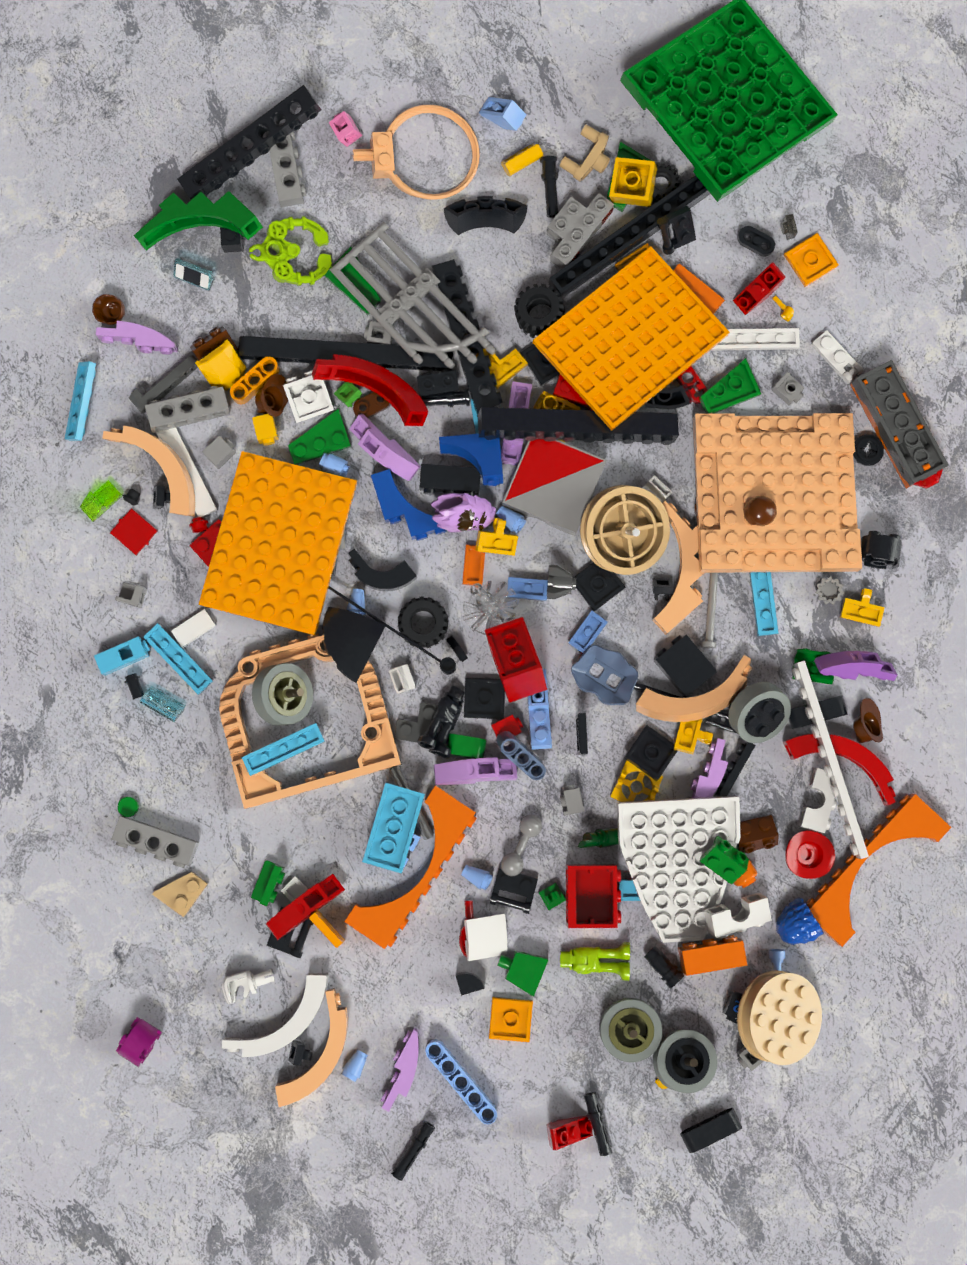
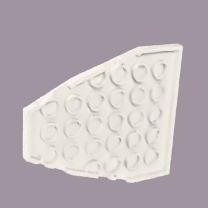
[617,796,740,943]

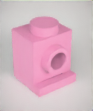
[329,111,363,147]

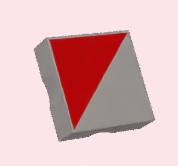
[502,439,607,536]

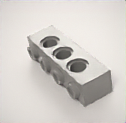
[266,123,306,208]
[145,386,229,433]
[111,816,199,868]

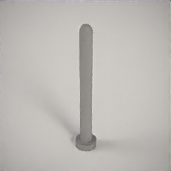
[702,573,718,648]

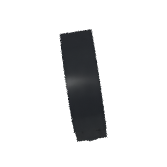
[348,548,417,591]

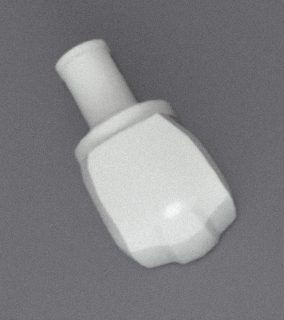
[222,969,275,1004]

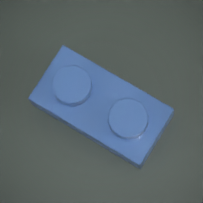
[507,577,548,601]
[568,610,608,654]

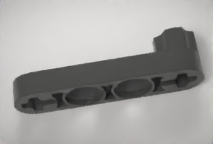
[129,355,198,413]

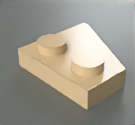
[152,872,208,917]

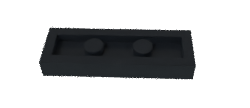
[717,742,756,797]

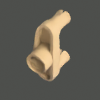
[559,124,610,182]

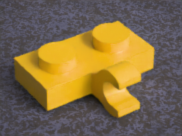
[475,518,518,556]
[840,588,885,627]
[673,719,713,755]

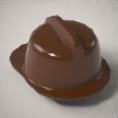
[255,374,288,417]
[853,698,883,743]

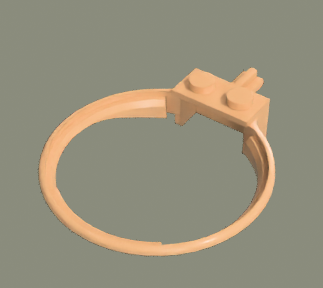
[353,105,480,200]

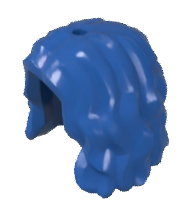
[776,898,824,945]

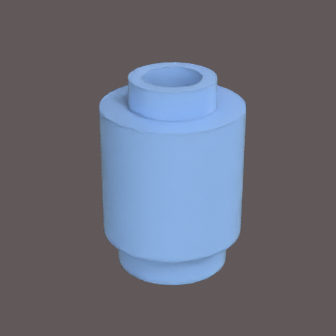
[319,453,350,477]

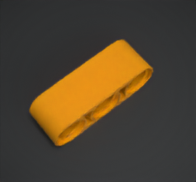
[230,357,280,405]

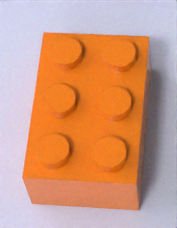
[678,935,748,976]

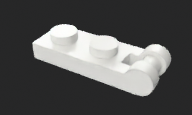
[811,330,864,384]

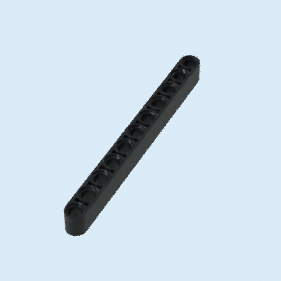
[238,336,454,371]

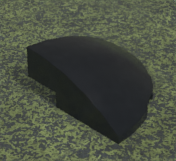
[322,607,386,683]

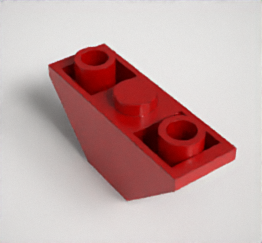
[733,262,786,315]
[546,1115,593,1150]

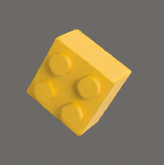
[609,157,657,207]

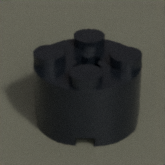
[861,531,902,569]

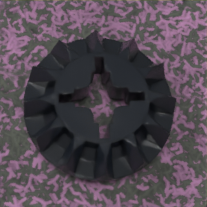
[853,434,884,466]

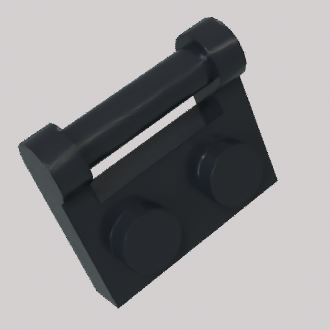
[657,206,696,255]
[490,868,538,914]
[267,907,314,958]

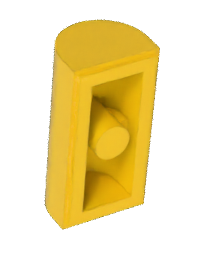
[501,143,543,177]

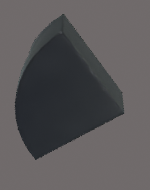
[446,636,468,662]

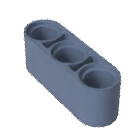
[496,731,546,780]

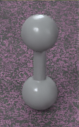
[501,815,542,876]

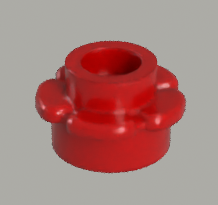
[189,517,208,533]

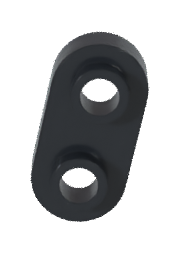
[737,226,775,257]

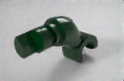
[577,828,619,848]

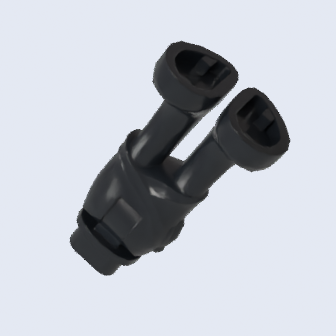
[417,685,465,758]

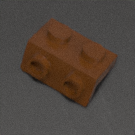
[190,326,238,360]
[738,815,779,854]

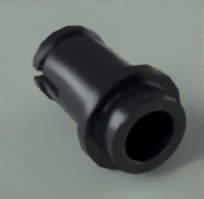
[124,673,145,700]

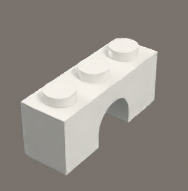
[798,768,837,833]
[704,892,772,939]

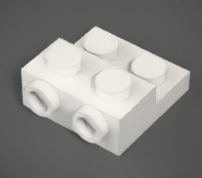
[283,370,334,423]

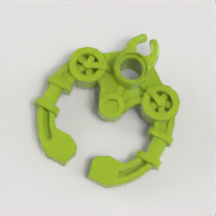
[249,216,332,286]

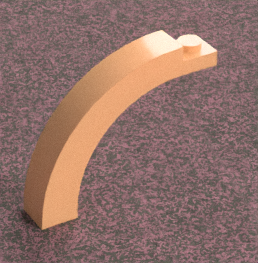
[102,426,195,517]
[636,655,752,722]
[275,988,348,1107]

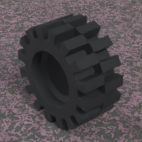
[653,163,680,202]

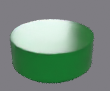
[117,797,139,817]

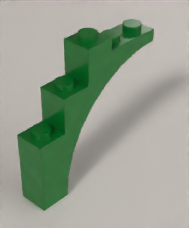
[133,191,263,251]

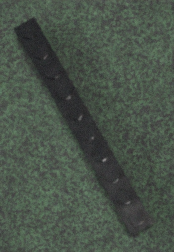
[549,175,710,298]
[478,407,679,445]

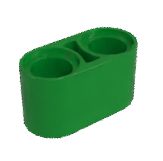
[447,733,487,759]

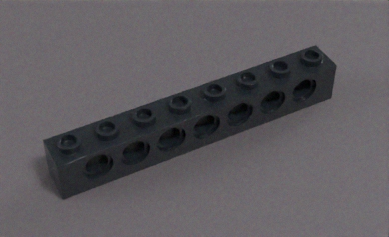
[177,85,322,200]
[432,259,503,417]

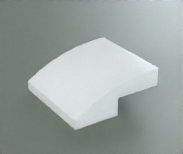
[464,914,507,961]

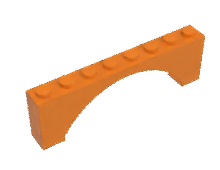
[344,785,477,949]
[806,794,952,947]

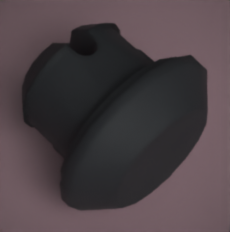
[123,489,140,506]

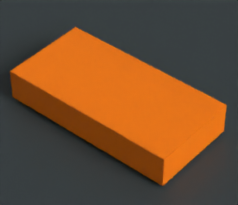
[462,545,485,586]

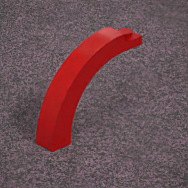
[312,354,428,426]
[783,734,896,806]

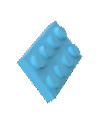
[362,783,425,874]

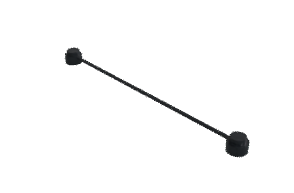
[328,586,457,675]

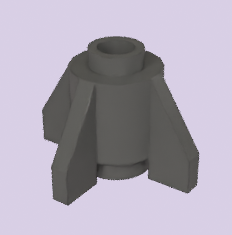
[547,565,577,599]

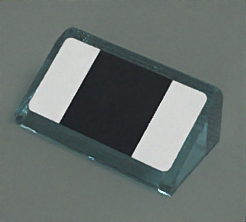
[174,258,215,291]

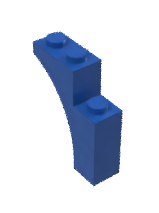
[371,469,447,541]

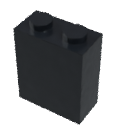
[654,634,718,698]

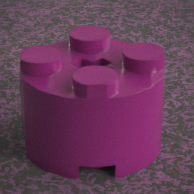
[116,1017,162,1068]

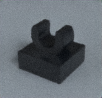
[153,486,170,509]
[652,578,674,601]
[288,1040,313,1066]

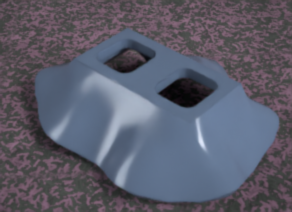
[571,645,638,705]

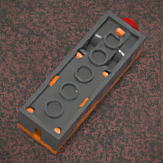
[850,360,949,489]

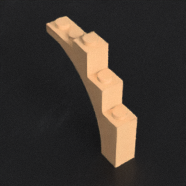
[652,501,704,635]

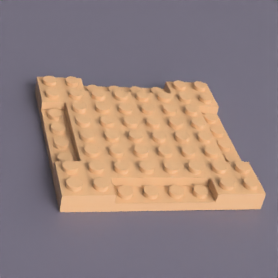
[693,413,862,573]

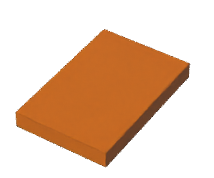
[673,263,725,314]

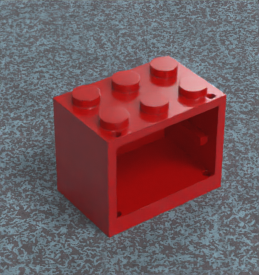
[484,617,547,703]
[566,864,621,928]

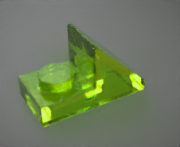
[80,480,123,522]

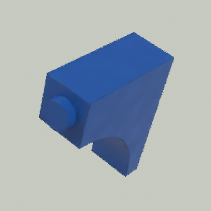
[439,434,503,486]

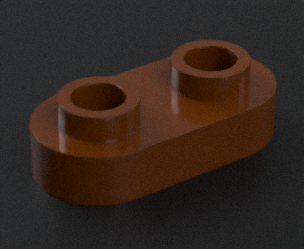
[353,392,390,418]

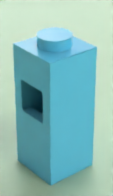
[94,636,150,676]

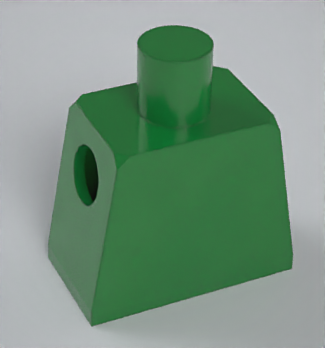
[497,951,548,996]

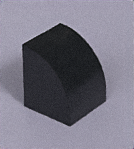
[455,972,485,996]

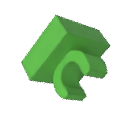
[334,382,362,407]

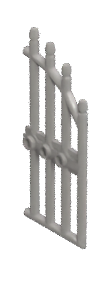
[329,222,496,369]

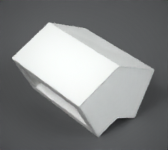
[643,475,672,503]
[389,664,416,694]

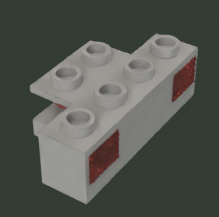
[546,193,614,269]

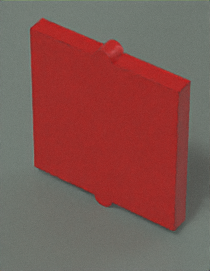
[110,508,158,556]

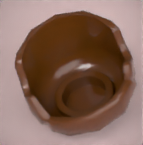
[92,294,125,325]
[743,496,777,527]

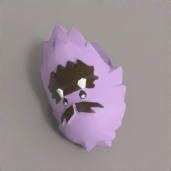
[431,493,496,532]

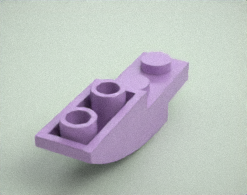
[96,321,178,355]
[349,414,421,481]
[690,738,728,798]
[434,757,517,785]
[380,1028,419,1112]

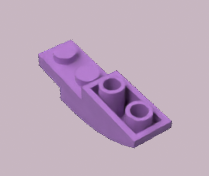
[814,651,898,681]

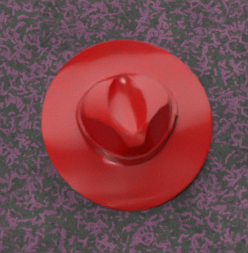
[785,831,835,879]

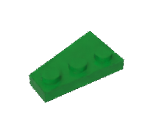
[288,409,351,465]

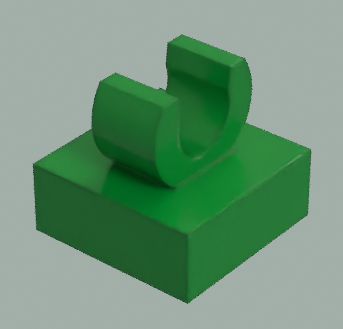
[538,882,566,910]

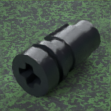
[644,946,685,989]

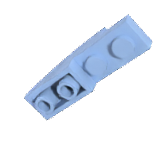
[527,669,552,750]

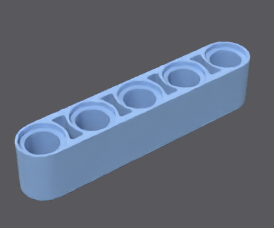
[425,1039,497,1125]

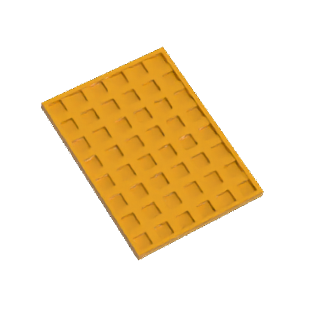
[532,246,730,431]
[198,451,358,636]

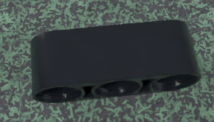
[789,695,848,729]
[680,1108,742,1153]

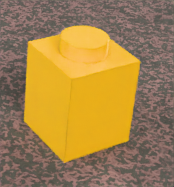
[252,414,279,446]

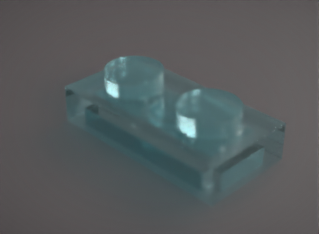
[140,686,186,722]

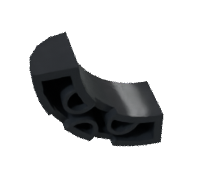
[444,196,527,236]
[644,384,692,409]

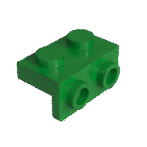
[792,648,834,684]
[700,836,749,885]
[251,860,286,906]

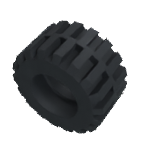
[514,284,565,338]
[397,596,448,648]

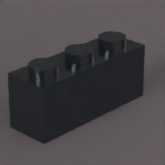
[419,464,480,496]

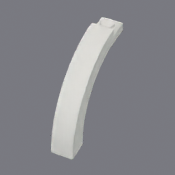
[222,973,328,1057]

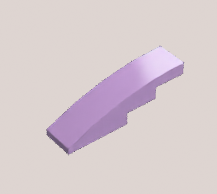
[501,381,532,466]

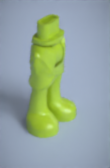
[560,942,630,981]

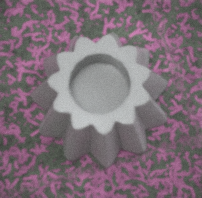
[815,576,844,605]

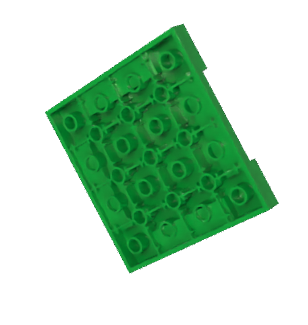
[620,0,838,202]

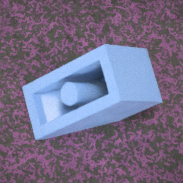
[479,97,526,131]

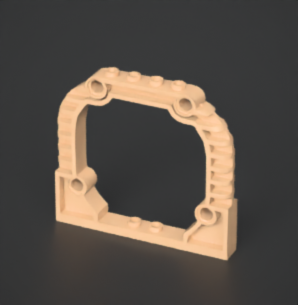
[219,633,402,809]

